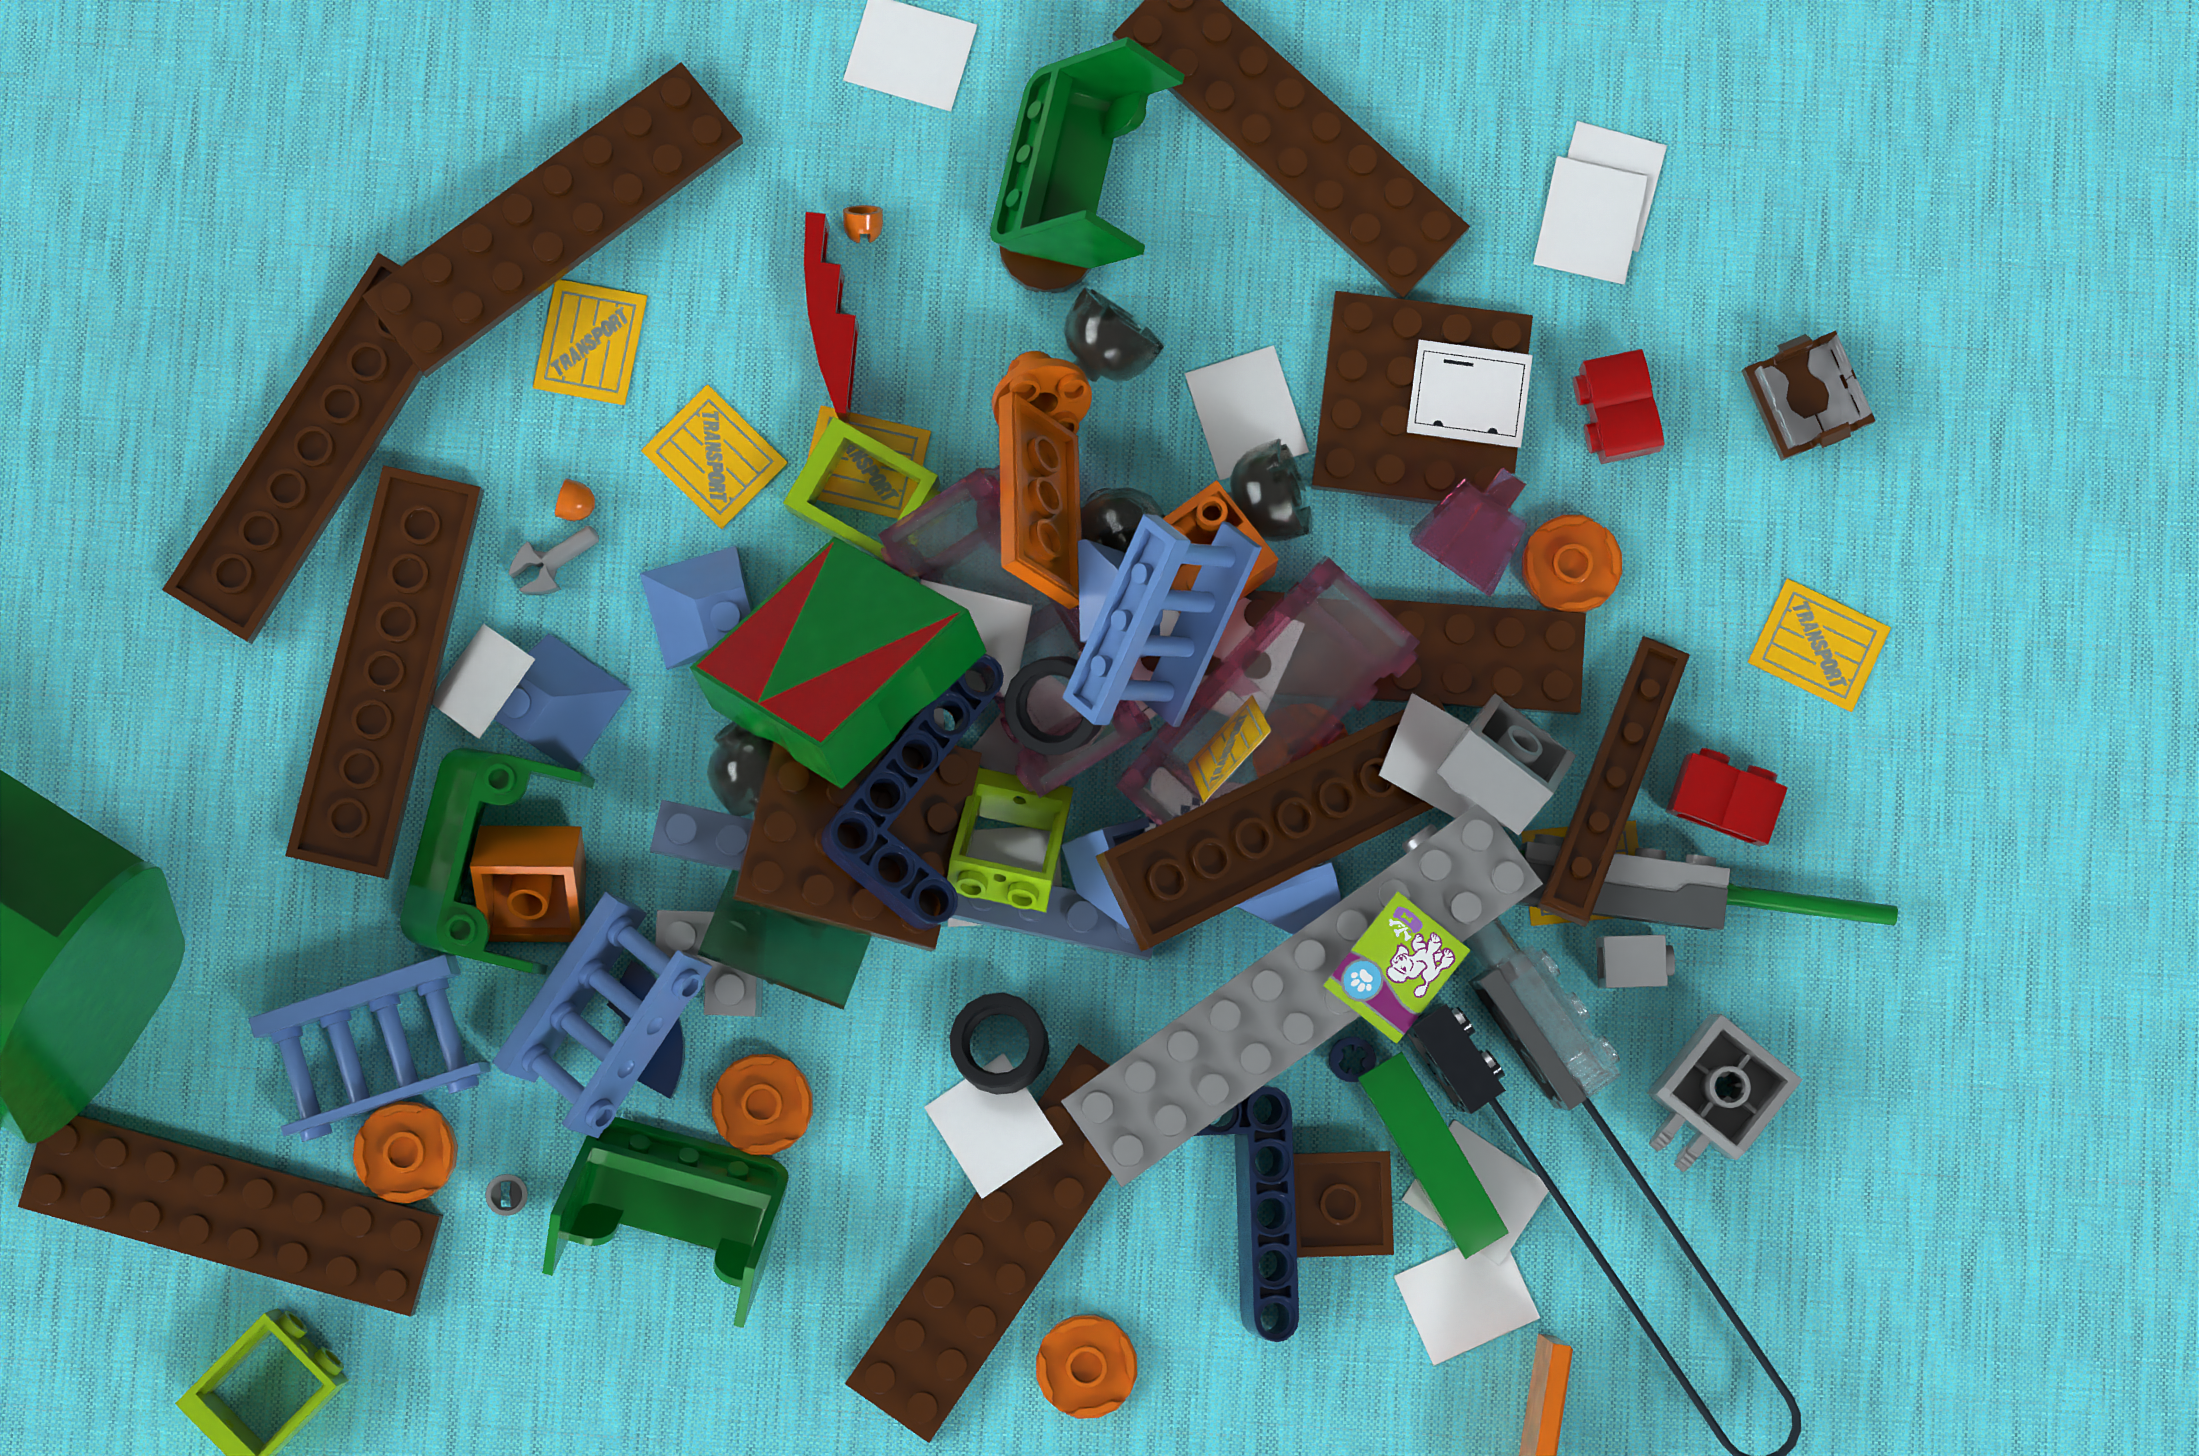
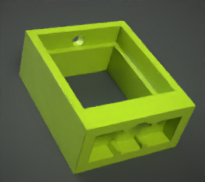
[783,416,943,567]
[947,767,1074,912]
[175,1308,349,1456]

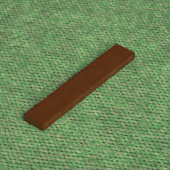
[1537,636,1690,927]

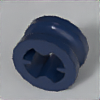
[1329,1037,1376,1082]

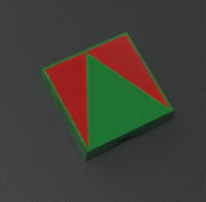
[690,536,987,789]

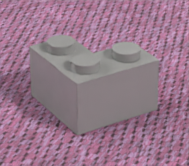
[655,910,766,1017]

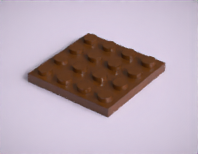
[1311,291,1533,513]
[732,730,982,952]

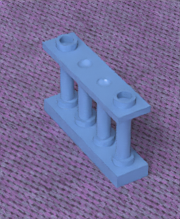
[1062,514,1262,727]
[492,892,713,1138]
[248,954,491,1142]

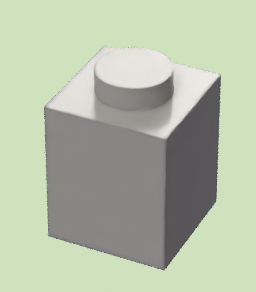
[1596,935,1675,989]

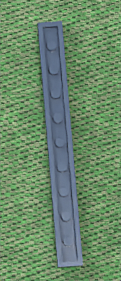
[650,800,1153,961]

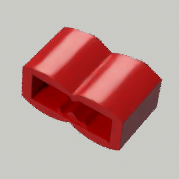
[1573,349,1665,464]
[1665,748,1788,847]

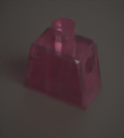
[1409,467,1527,597]

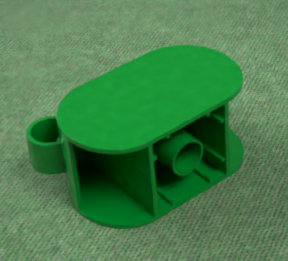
[0,770,185,1143]

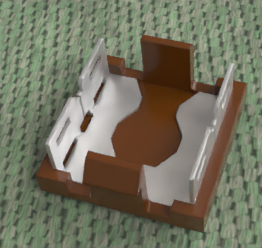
[1741,330,1876,461]

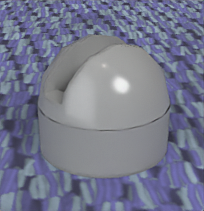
[485,1174,528,1216]

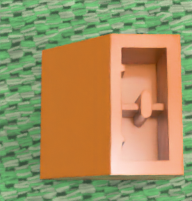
[1163,480,1279,614]

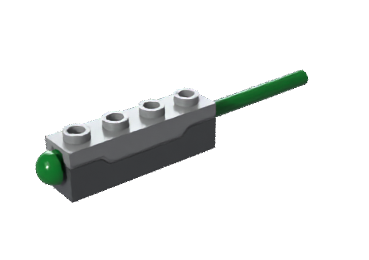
[1515,834,1898,931]

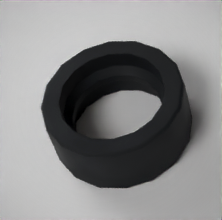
[1004,656,1102,755]
[949,992,1050,1095]

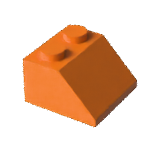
[470,825,586,942]

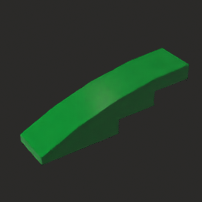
[1358,1052,1509,1260]

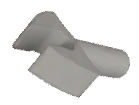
[509,525,599,595]

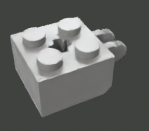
[1436,693,1577,836]
[1647,1014,1803,1172]

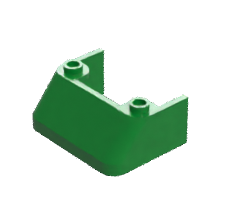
[990,37,1185,269]
[400,748,595,975]
[542,1117,789,1328]

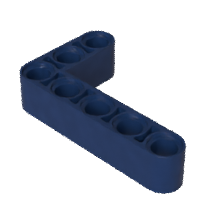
[821,654,1004,930]
[1194,1086,1299,1342]

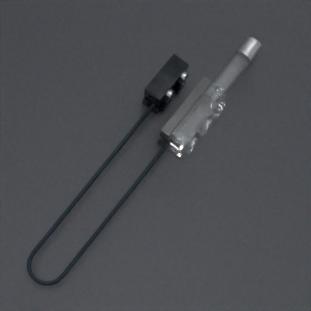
[1402,824,1801,1456]

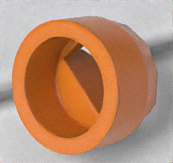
[843,205,883,243]
[555,478,595,521]

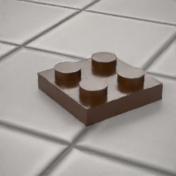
[1293,1150,1394,1258]

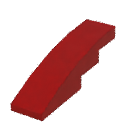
[804,212,859,423]

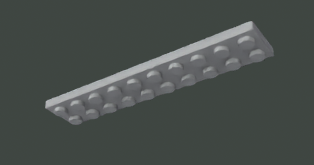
[1061,804,1543,1187]

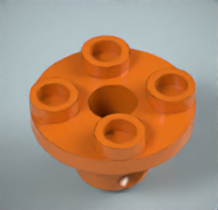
[992,351,1092,434]

